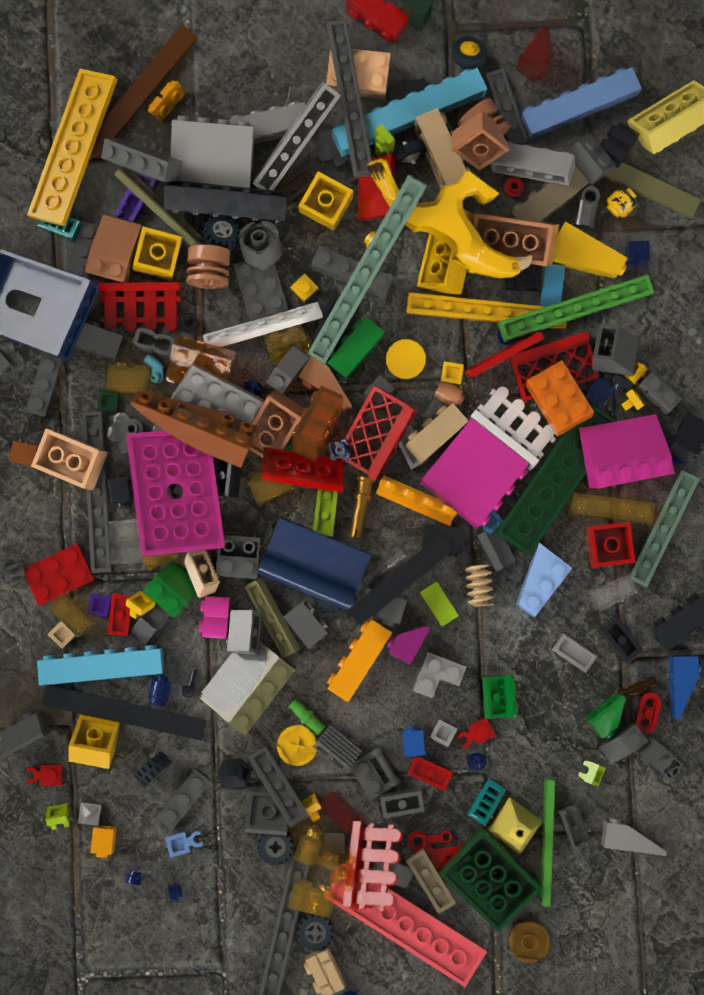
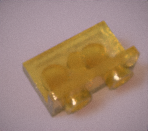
[263,324,309,364]
[314,852,348,885]

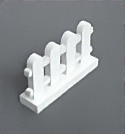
[468,387,556,471]

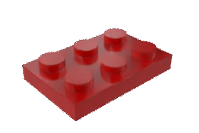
[24,543,95,606]

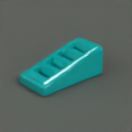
[37,217,81,242]
[467,778,506,826]

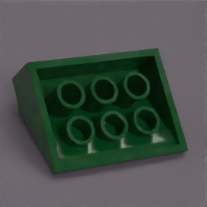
[439,824,543,933]

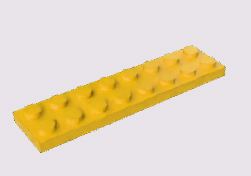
[27,69,117,226]

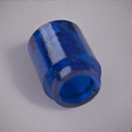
[148,675,172,706]

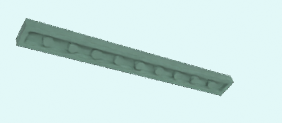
[307,175,427,364]

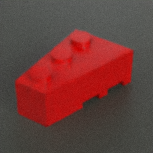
[346,0,409,44]

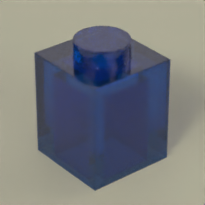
[625,241,650,267]
[584,377,615,409]

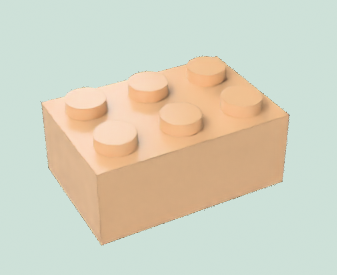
[326,49,390,100]
[31,429,108,490]

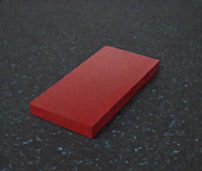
[463,332,544,378]
[262,447,344,493]

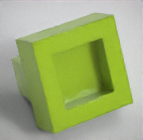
[578,761,606,787]
[45,803,69,830]

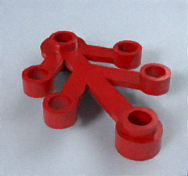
[407,830,464,882]

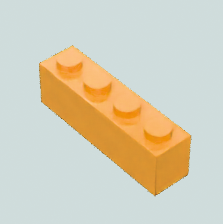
[327,619,392,702]

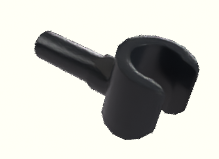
[182,669,197,697]

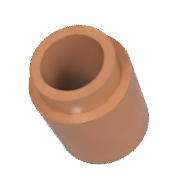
[434,382,465,406]

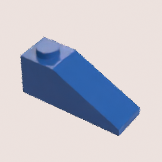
[669,656,702,719]

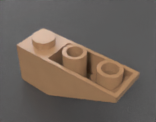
[298,356,352,411]

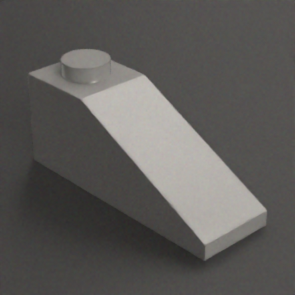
[601,817,667,856]

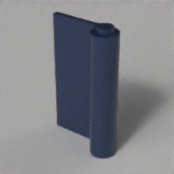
[257,517,372,611]

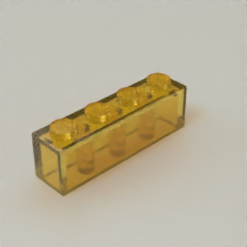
[568,493,655,524]

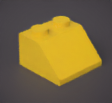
[69,715,120,769]

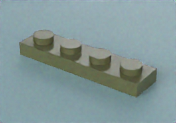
[245,577,300,658]

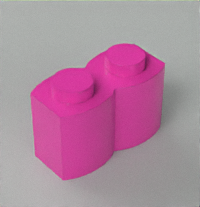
[199,596,231,639]

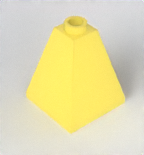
[487,797,543,855]

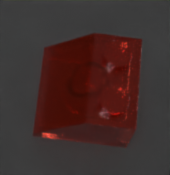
[516,24,552,84]

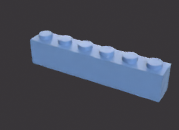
[521,67,642,140]

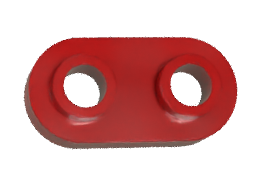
[634,692,661,733]

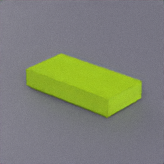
[420,582,459,627]

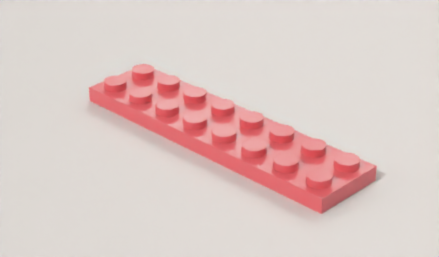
[324,860,487,987]

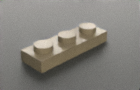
[406,848,456,914]

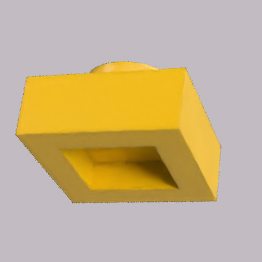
[290,274,319,303]
[441,361,464,385]

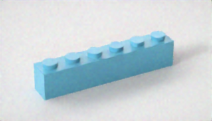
[37,645,165,685]

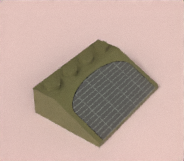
[198,641,296,736]

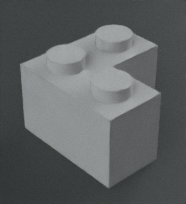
[412,652,466,698]

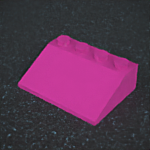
[579,414,674,488]

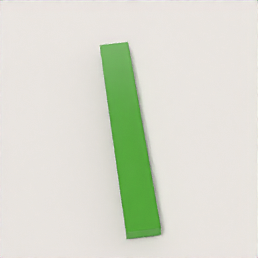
[498,274,654,342]

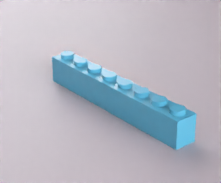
[331,68,487,157]

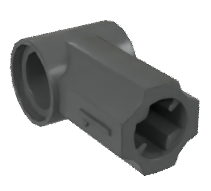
[575,186,600,229]

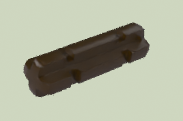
[618,676,658,700]

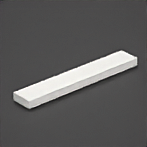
[203,302,323,351]

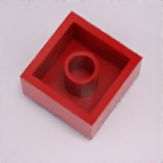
[586,522,635,568]

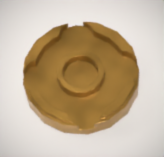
[509,920,550,963]

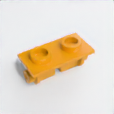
[147,80,186,122]

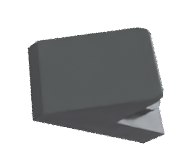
[130,602,171,645]

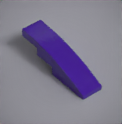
[113,172,160,223]

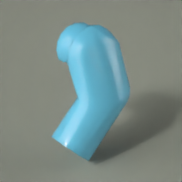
[144,354,164,383]

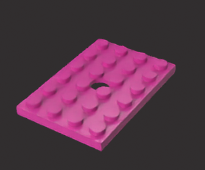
[126,431,225,557]

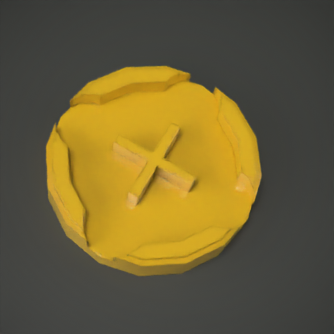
[386,339,426,380]
[277,725,317,766]

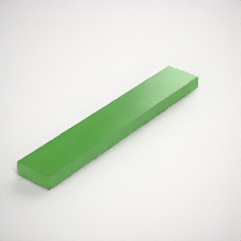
[540,778,555,907]

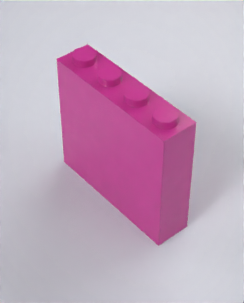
[419,418,529,529]

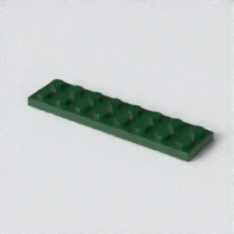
[495,400,616,556]

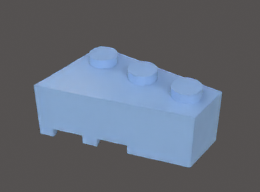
[516,543,572,617]

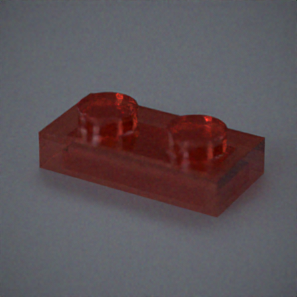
[320,791,361,834]

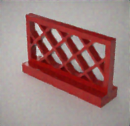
[509,332,600,402]
[335,385,418,480]

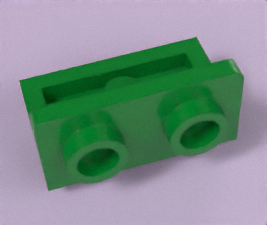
[482,676,518,719]

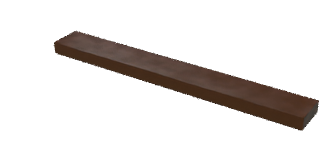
[91,25,198,159]

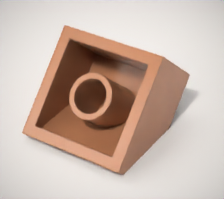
[452,111,510,170]

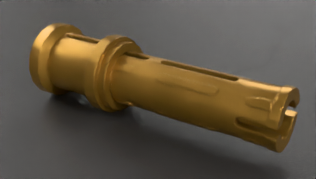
[349,476,375,539]

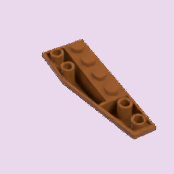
[131,390,258,468]

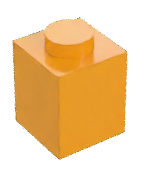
[90,825,117,858]

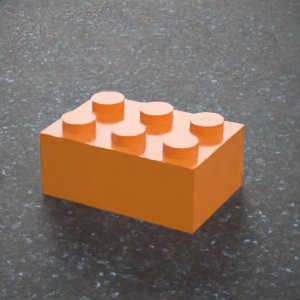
[526,361,594,437]

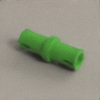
[288,698,326,736]

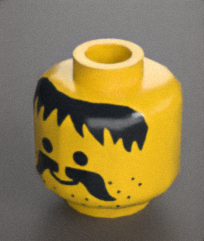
[606,188,637,218]

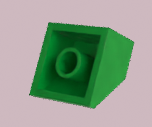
[143,561,197,618]

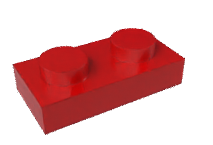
[108,594,131,636]
[407,756,453,791]

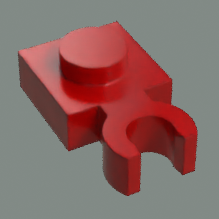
[457,718,496,748]
[26,764,63,786]

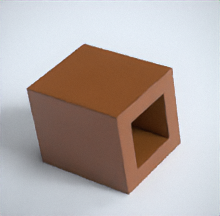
[9,441,38,466]

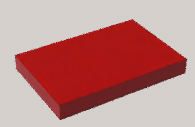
[358,154,395,221]

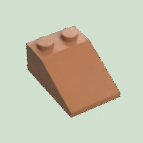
[85,215,142,283]
[249,390,309,458]

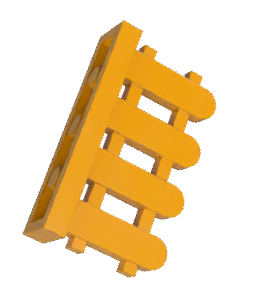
[376,475,457,526]

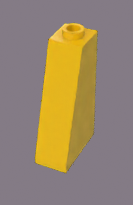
[553,222,628,279]

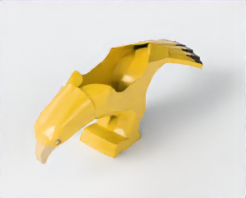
[367,159,532,278]

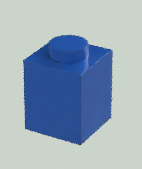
[402,725,425,757]

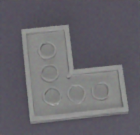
[153,363,264,431]

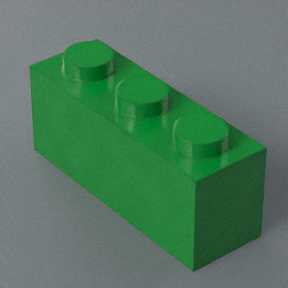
[327,317,385,381]

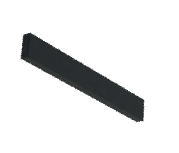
[42,685,206,741]

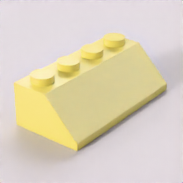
[628,80,704,154]

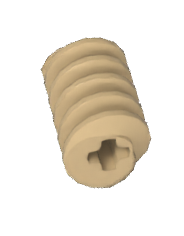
[465,565,494,607]

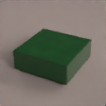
[97,390,120,413]

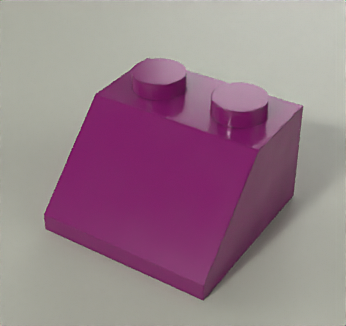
[386,626,430,664]

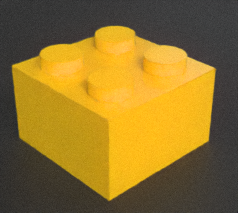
[298,172,353,231]
[133,227,182,281]

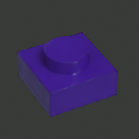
[87,593,112,618]

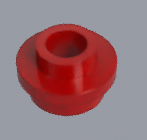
[504,177,524,198]

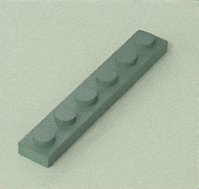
[627,470,700,588]

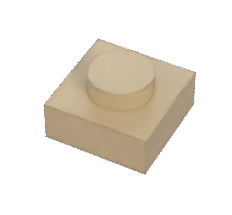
[48,620,77,649]

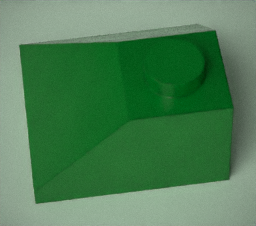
[584,693,626,739]

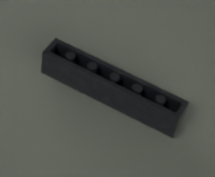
[164,181,288,223]

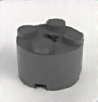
[239,221,283,270]

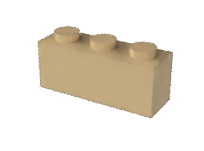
[405,403,469,463]

